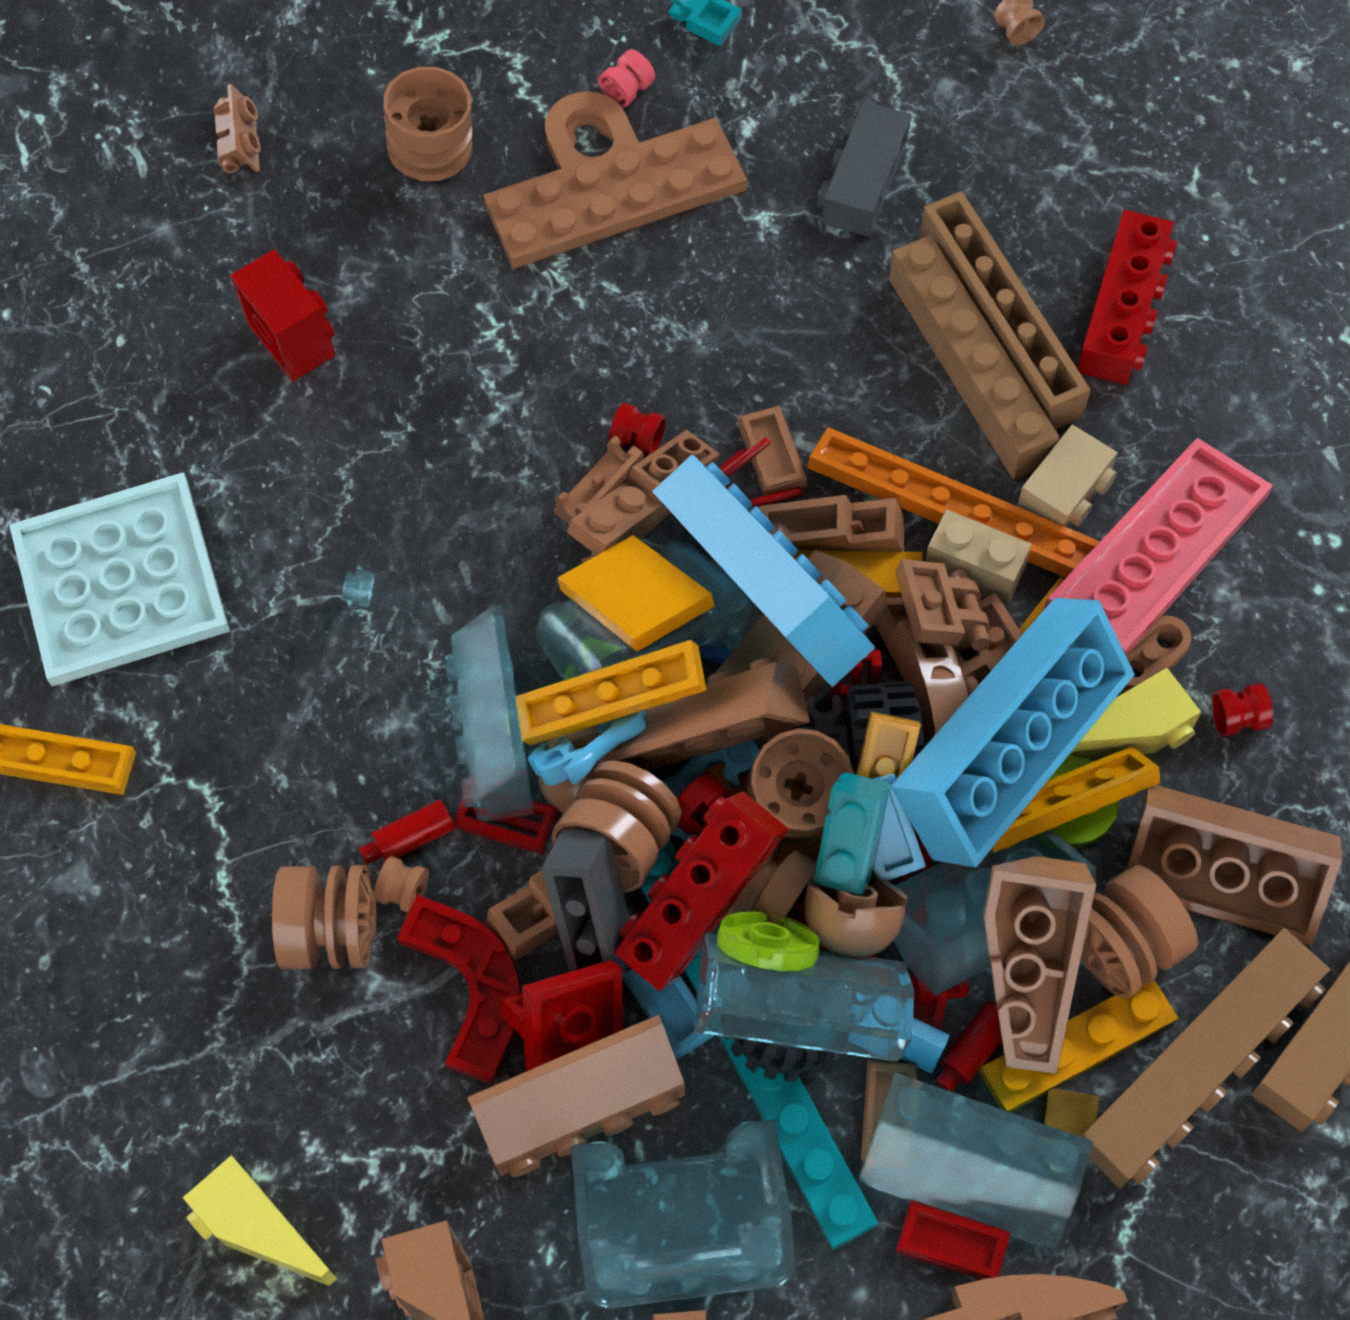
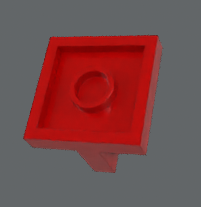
[501,960,623,1072]

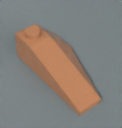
[983,856,1096,1074]

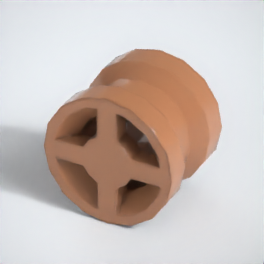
[994,0,1045,46]
[374,856,429,913]

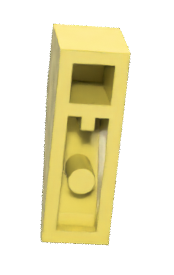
[1070,668,1201,759]
[183,1155,337,1286]

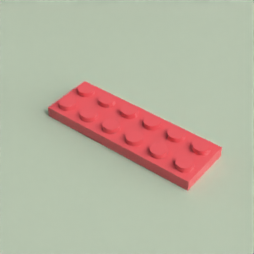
[1044,438,1273,656]

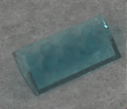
[445,604,535,822]
[894,830,1096,996]
[694,932,914,1062]
[858,1073,1093,1251]

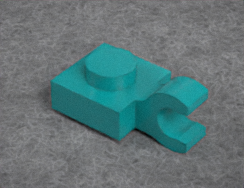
[668,0,742,47]

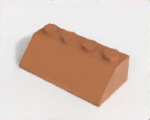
[706,550,889,744]
[596,658,810,772]
[1125,785,1343,946]
[467,1015,685,1177]
[376,1220,485,1320]

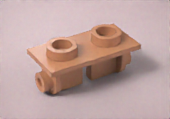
[214,84,261,173]

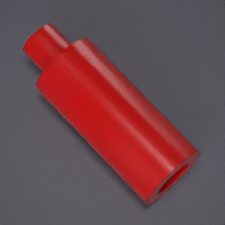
[359,799,456,865]
[934,1000,1002,1094]

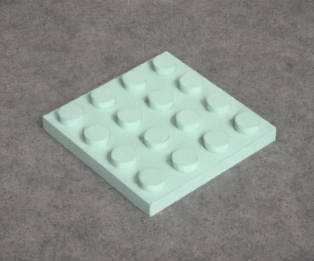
[9,472,230,687]

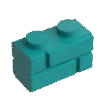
[813,773,891,894]

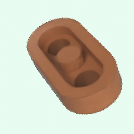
[1122,615,1192,692]

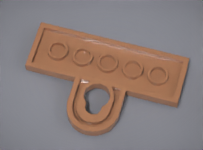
[483,91,747,269]

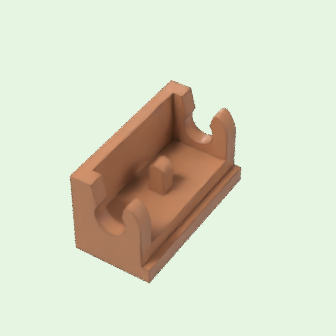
[554,436,644,524]

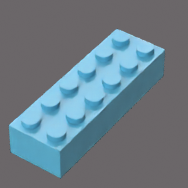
[652,454,876,687]
[891,598,1135,868]

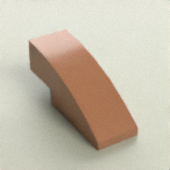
[759,495,905,552]
[486,870,559,963]

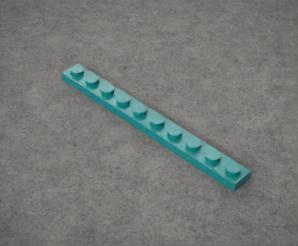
[639,839,878,1251]

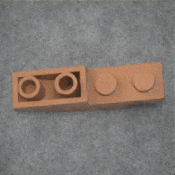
[567,430,720,555]
[874,597,968,746]
[923,1274,1128,1320]

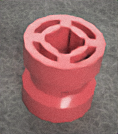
[598,49,656,108]

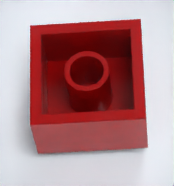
[230,249,336,382]

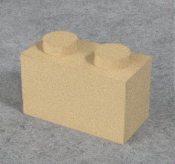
[1017,424,1118,528]
[926,509,1032,606]

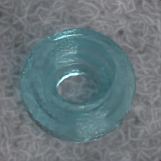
[342,564,374,610]

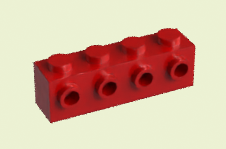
[1077,209,1178,386]
[614,791,789,992]

